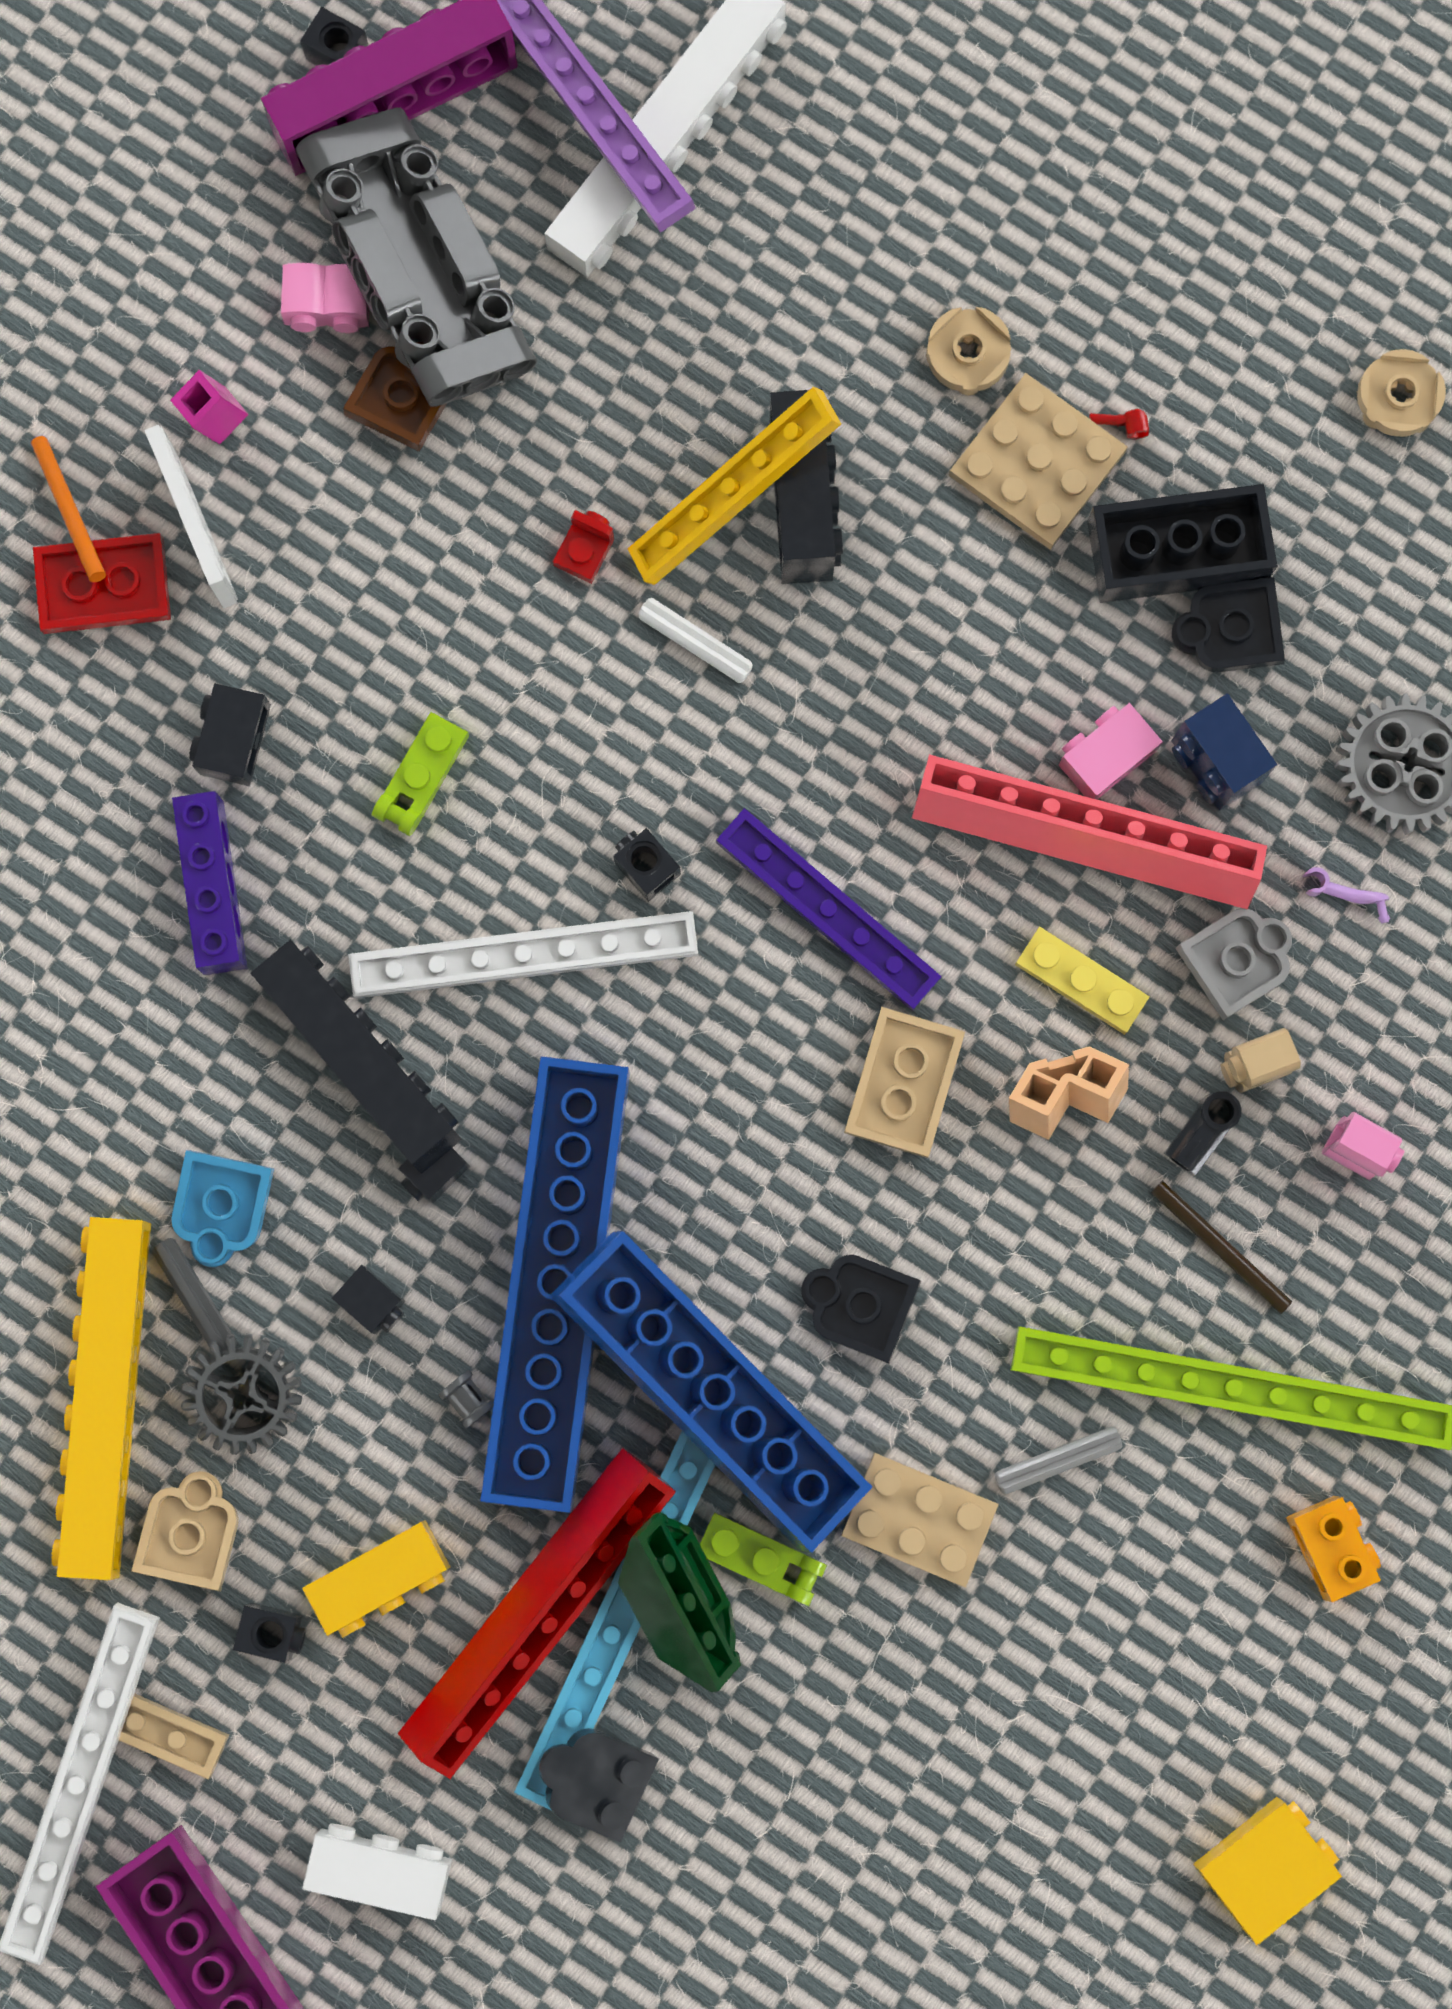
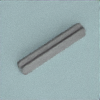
[995,1427,1123,1494]

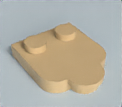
[132,1471,239,1592]

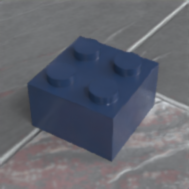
[1171,693,1277,811]

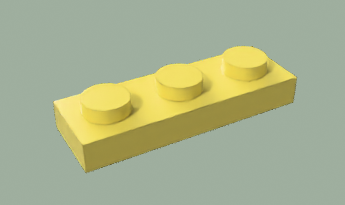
[1015,926,1150,1035]

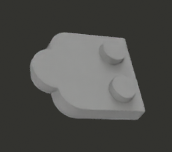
[1175,908,1292,1021]

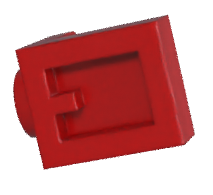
[553,510,614,584]

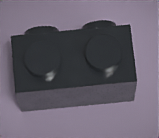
[189,683,271,787]

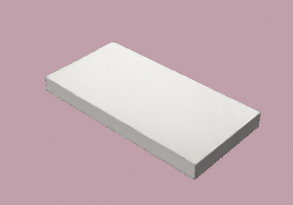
[144,425,238,608]

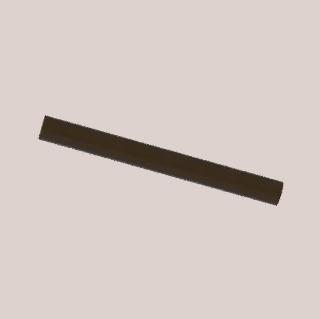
[1151,1180,1293,1314]

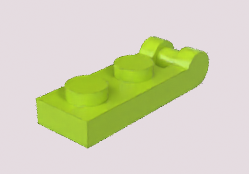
[372,712,470,836]
[700,1512,828,1606]

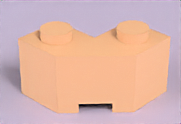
[1009,1046,1129,1140]

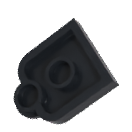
[1171,577,1285,673]
[801,1255,921,1364]
[539,1728,659,1843]

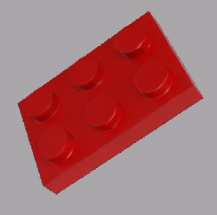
[33,533,171,634]

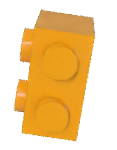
[1286,1496,1381,1602]

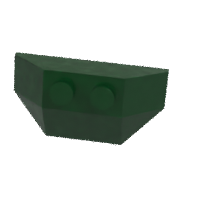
[618,1512,741,1692]

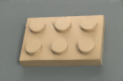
[844,1007,965,1158]
[841,1453,999,1588]

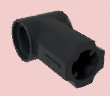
[1164,1091,1242,1176]

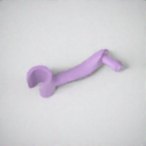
[1302,867,1390,924]

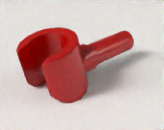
[1089,409,1149,439]

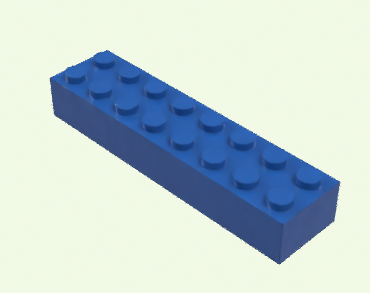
[550,1231,872,1553]

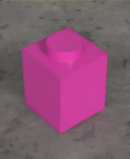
[170,370,249,445]

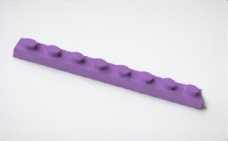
[497,0,696,233]

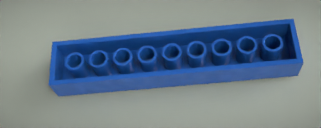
[481,1056,630,1513]

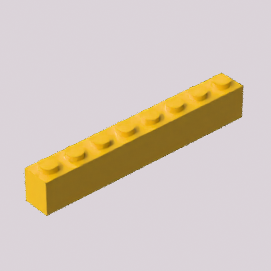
[51,1217,151,1580]

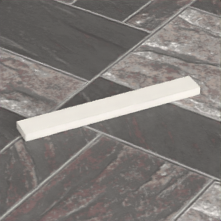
[348,911,698,999]
[0,1603,160,1965]

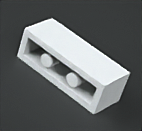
[302,1824,452,1921]

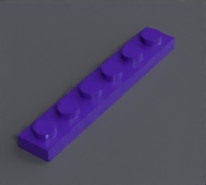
[716,808,942,1011]

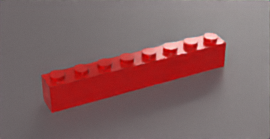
[397,1448,676,1779]

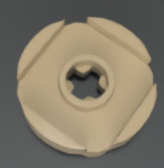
[926,307,1011,396]
[1357,349,1446,437]

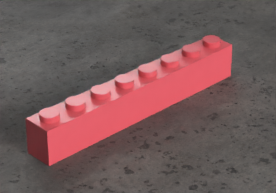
[912,754,1267,909]

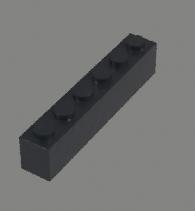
[250,939,462,1174]

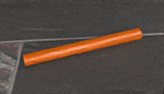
[31,436,106,582]

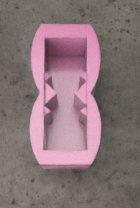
[281,263,369,333]
[1322,1112,1404,1180]

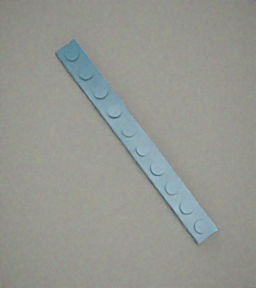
[514,1431,715,1811]

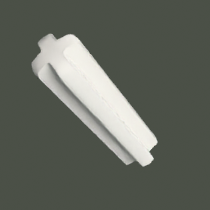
[639,598,752,683]

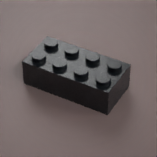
[769,389,843,584]
[1087,484,1278,603]

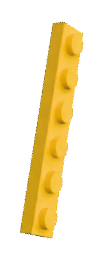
[627,386,842,585]

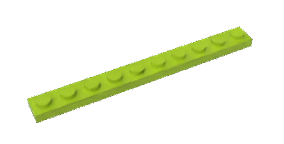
[1010,1326,1452,1450]

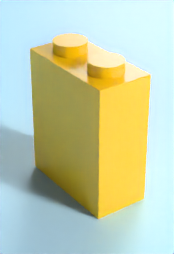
[1193,1797,1342,1945]

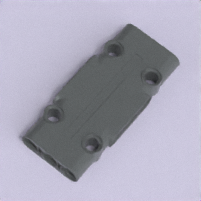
[296,108,537,407]

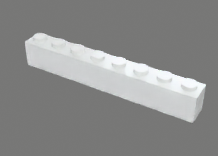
[544,0,787,277]

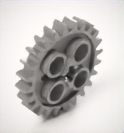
[1334,694,1452,835]

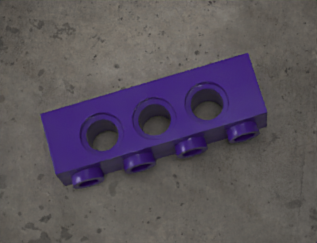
[172,791,248,976]

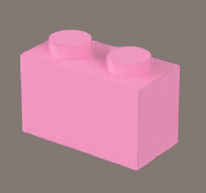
[1059,702,1163,800]

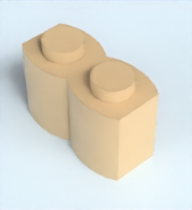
[1220,1028,1301,1093]

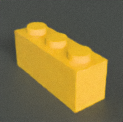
[302,1520,451,1638]

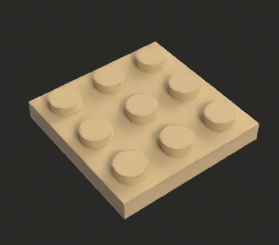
[949,373,1128,550]

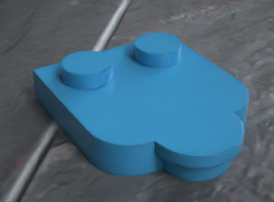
[171,1150,275,1267]

